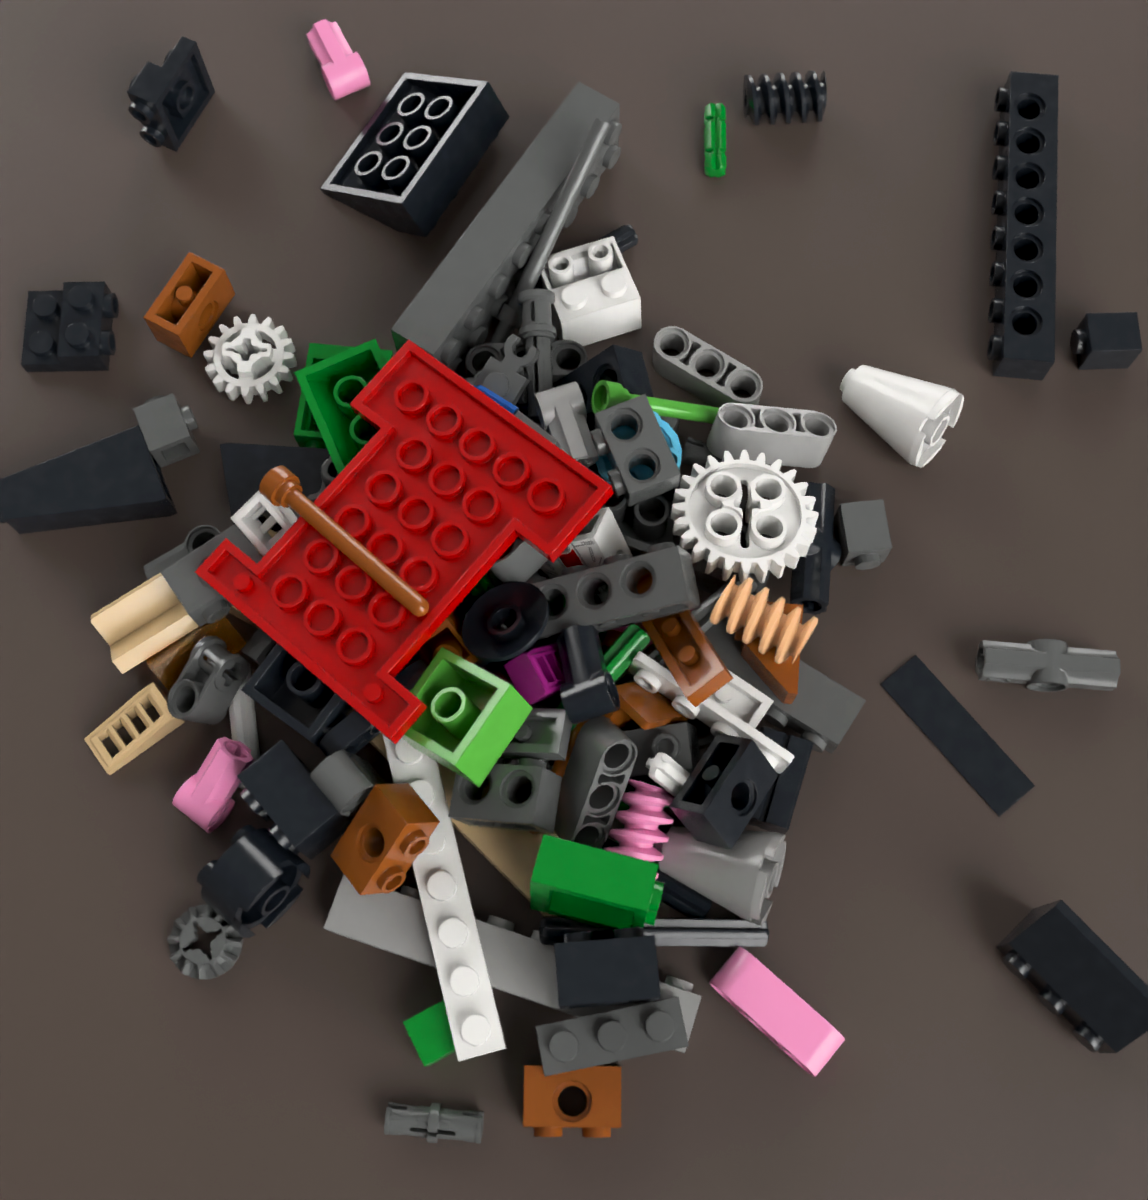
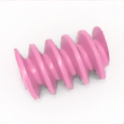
[604,779,675,879]

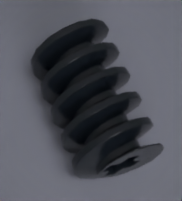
[743,70,827,126]

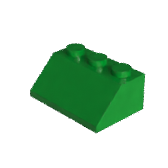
[294,339,386,474]

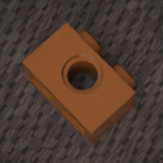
[143,252,235,358]
[330,783,440,895]
[523,1065,621,1138]

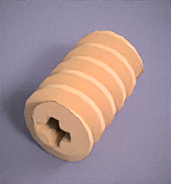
[710,575,818,664]

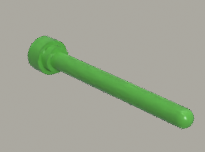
[591,380,719,424]

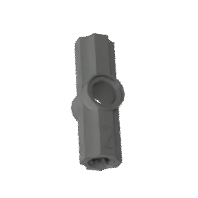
[975,639,1121,692]

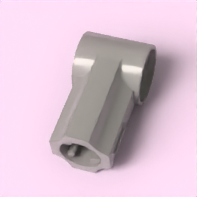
[533,381,599,468]

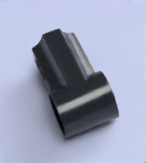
[556,624,620,724]

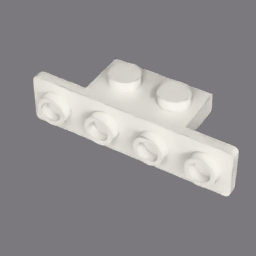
[629,651,795,774]

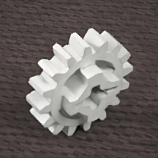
[203,314,297,404]

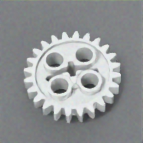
[670,450,819,583]

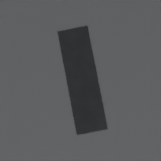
[880,655,1035,817]

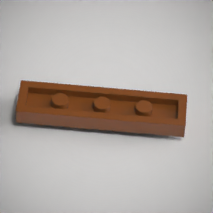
[637,573,733,707]

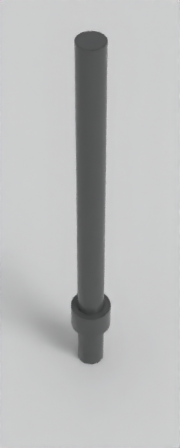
[490,118,611,343]

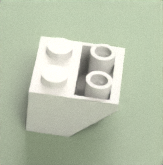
[540,236,642,346]

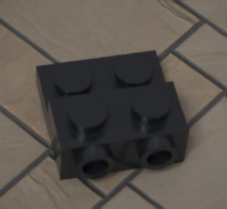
[127,36,215,152]
[21,281,119,372]

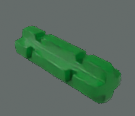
[704,103,726,178]

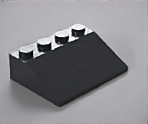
[320,72,509,237]

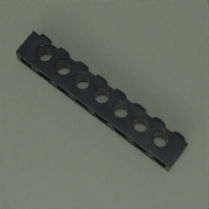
[987,71,1059,380]

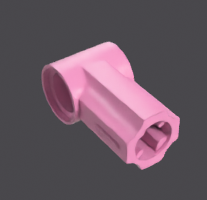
[306,19,371,100]
[172,737,254,833]

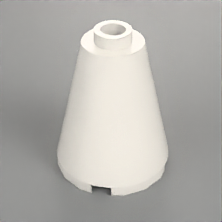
[840,365,964,468]

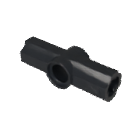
[790,482,842,615]

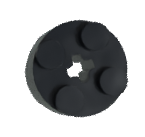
[197,825,310,938]

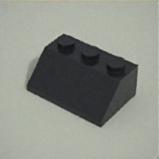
[996,899,1148,1053]

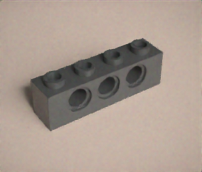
[526,542,701,649]

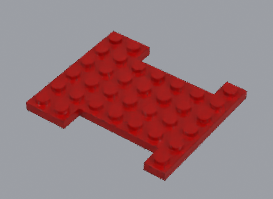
[195,339,614,744]

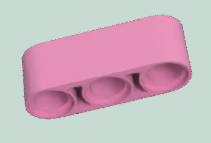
[709,946,845,1077]

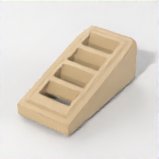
[84,682,185,775]

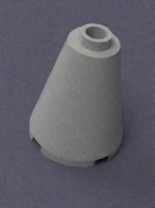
[655,826,786,926]

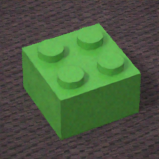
[402,647,533,787]

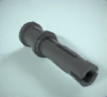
[517,289,557,422]

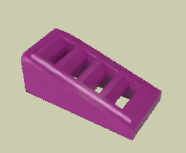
[504,643,565,705]

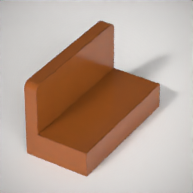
[588,682,689,730]

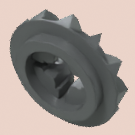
[167,904,243,980]

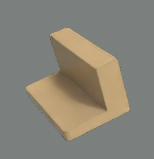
[90,572,199,674]

